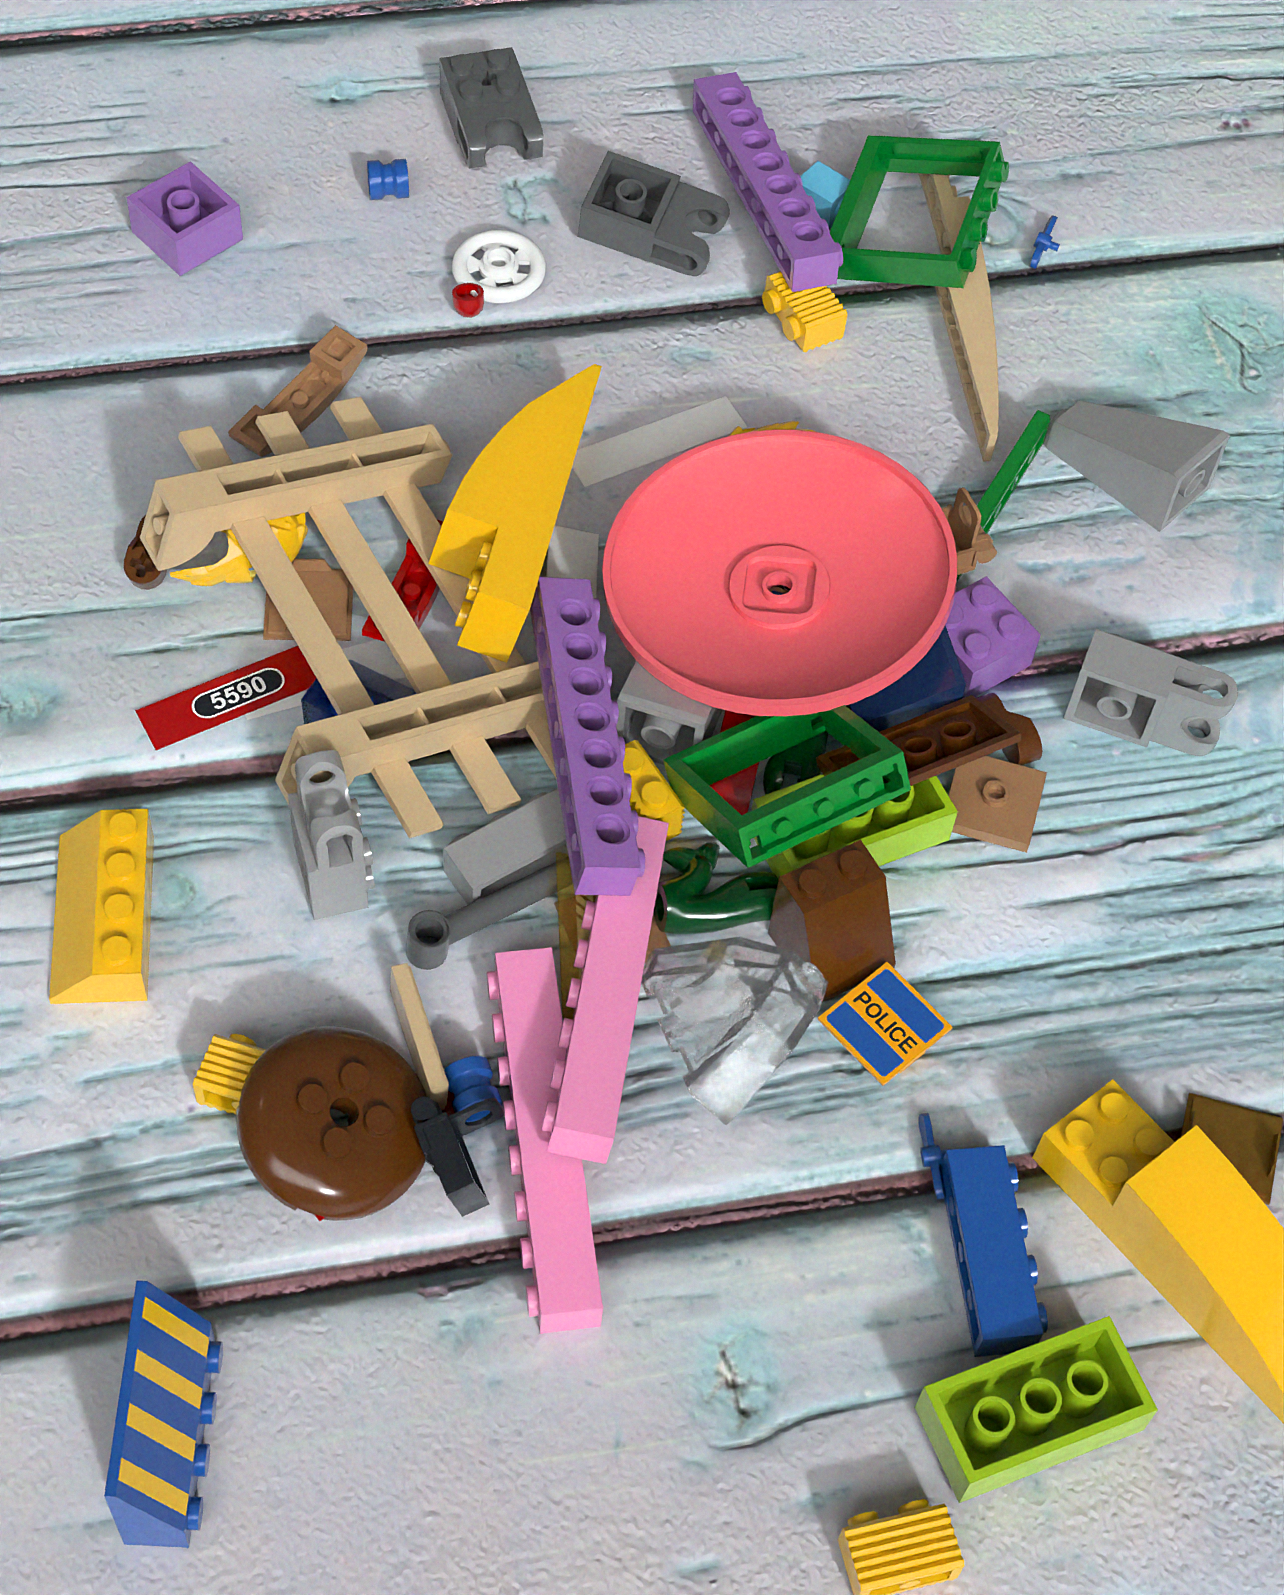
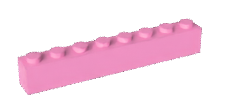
[542,816,669,1164]
[486,947,603,1334]

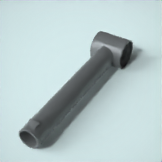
[406,856,573,970]

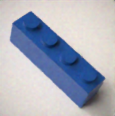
[940,1145,1048,1357]

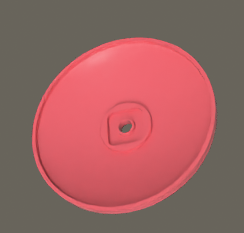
[602,430,957,716]

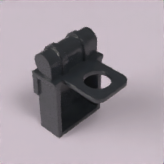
[411,1096,505,1217]

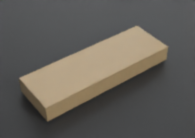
[390,963,449,1110]

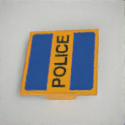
[818,962,953,1086]

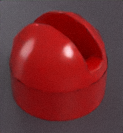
[452,283,484,318]

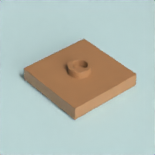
[948,756,1047,853]

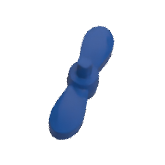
[1030,215,1060,269]
[918,1113,952,1200]

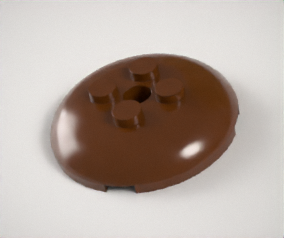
[236,1026,426,1221]

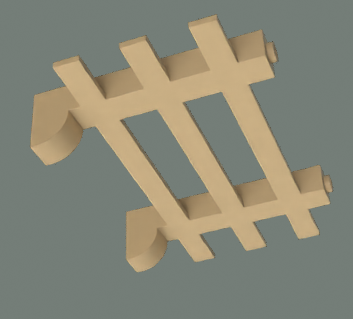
[140,397,557,839]

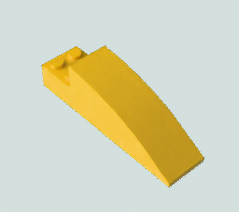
[428,364,602,663]
[1032,1079,1284,1424]

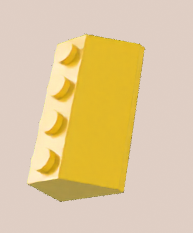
[49,809,154,1004]

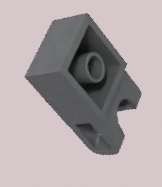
[439,47,544,169]
[577,151,730,276]

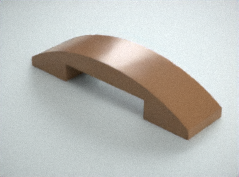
[228,325,368,457]

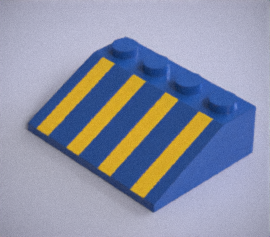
[104,1280,223,1548]

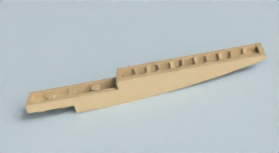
[919,173,999,462]

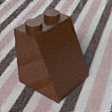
[768,840,896,1006]

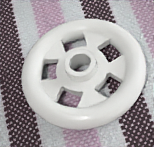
[452,230,546,303]

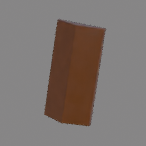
[816,695,1021,786]

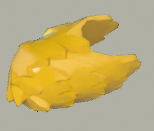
[169,513,308,586]

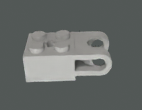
[1063,629,1238,756]
[288,750,375,920]

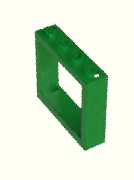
[830,135,1009,288]
[663,705,911,868]

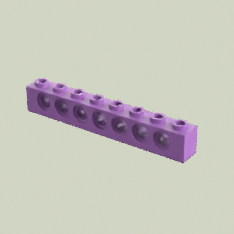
[693,72,843,292]
[530,577,645,896]

